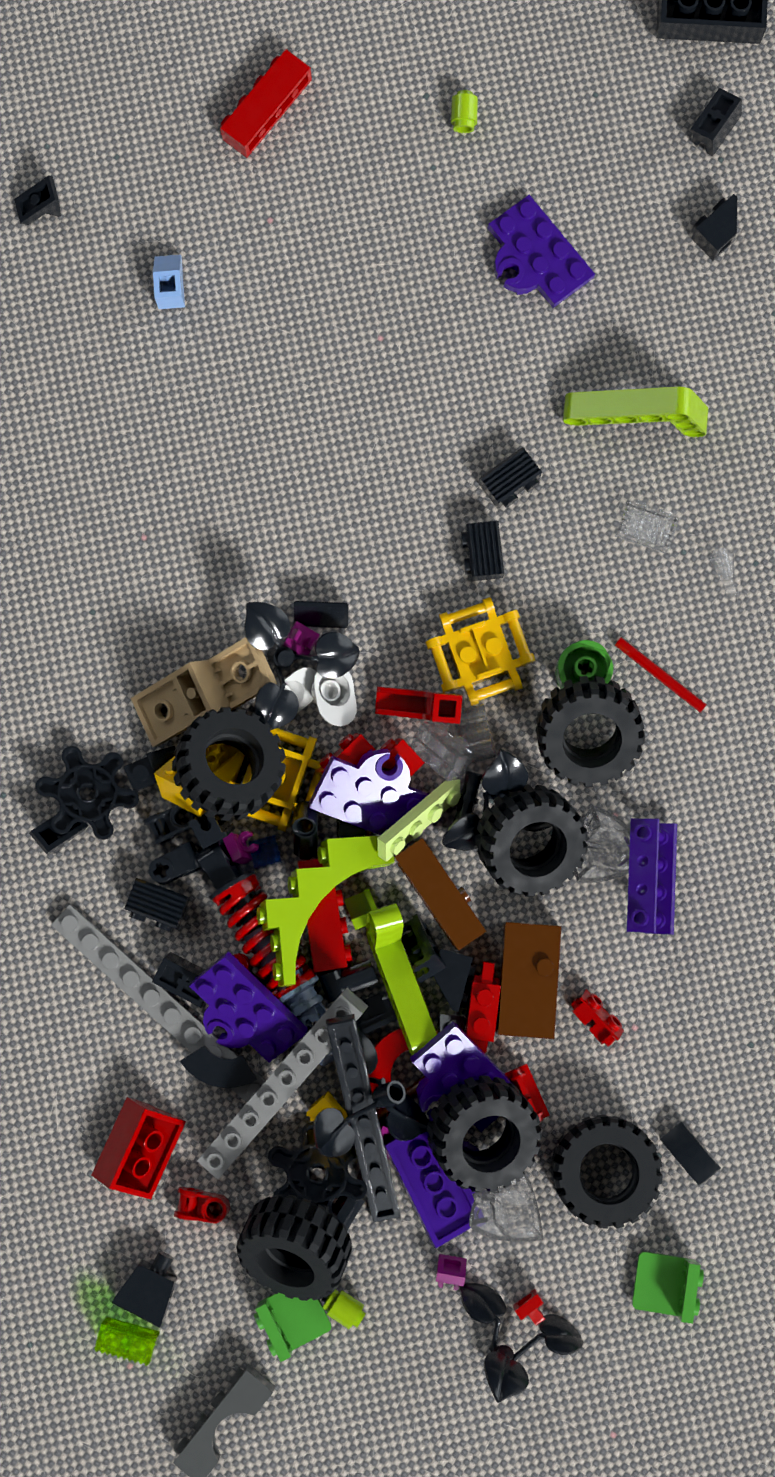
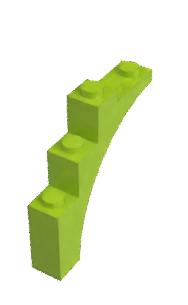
[257,836,395,987]

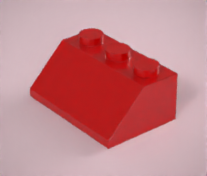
[91,1097,186,1200]

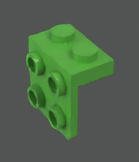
[632,1251,704,1324]
[254,1293,332,1362]

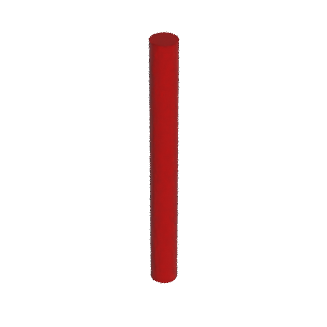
[614,637,707,712]

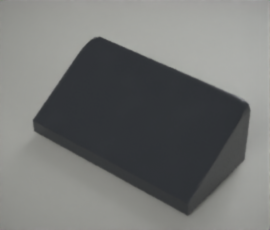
[294,601,349,628]

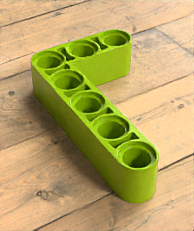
[563,387,708,437]
[366,903,437,1055]

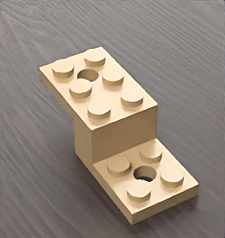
[131,637,277,747]

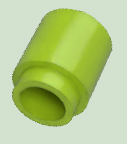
[451,90,478,133]
[322,1289,366,1330]

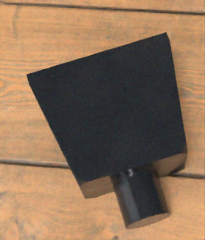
[112,1251,177,1328]

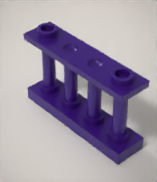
[627,818,678,935]

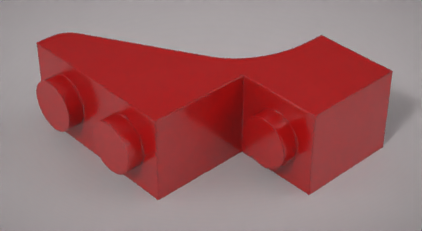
[375,686,463,724]
[316,733,425,777]

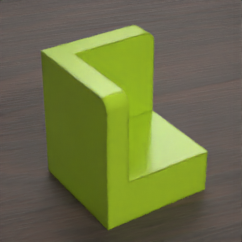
[345,889,377,930]

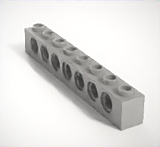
[197,988,368,1180]

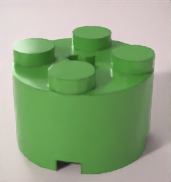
[555,640,613,689]

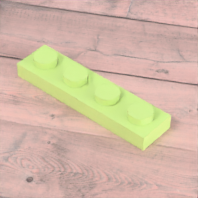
[377,775,461,862]

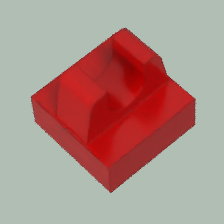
[513,1289,545,1326]

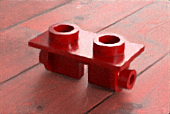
[570,989,624,1047]
[504,1064,550,1122]

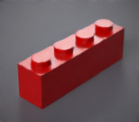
[220,49,312,158]
[298,859,352,972]

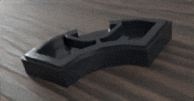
[180,1046,257,1088]

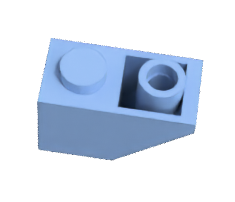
[153,255,185,309]

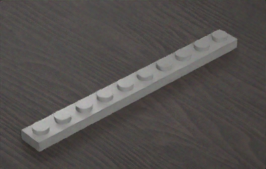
[51,904,266,1103]

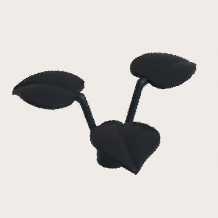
[244,602,360,730]
[442,749,552,851]
[313,1024,429,1157]
[459,1283,583,1403]

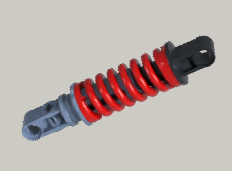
[196,839,334,1066]

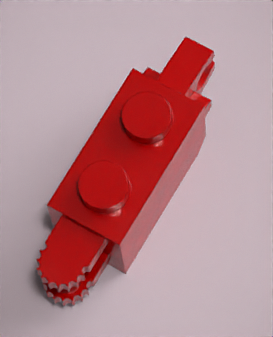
[465,961,501,1053]

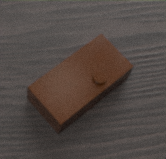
[394,838,487,951]
[496,922,562,1039]

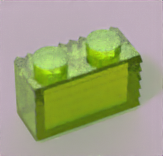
[94,1316,160,1366]

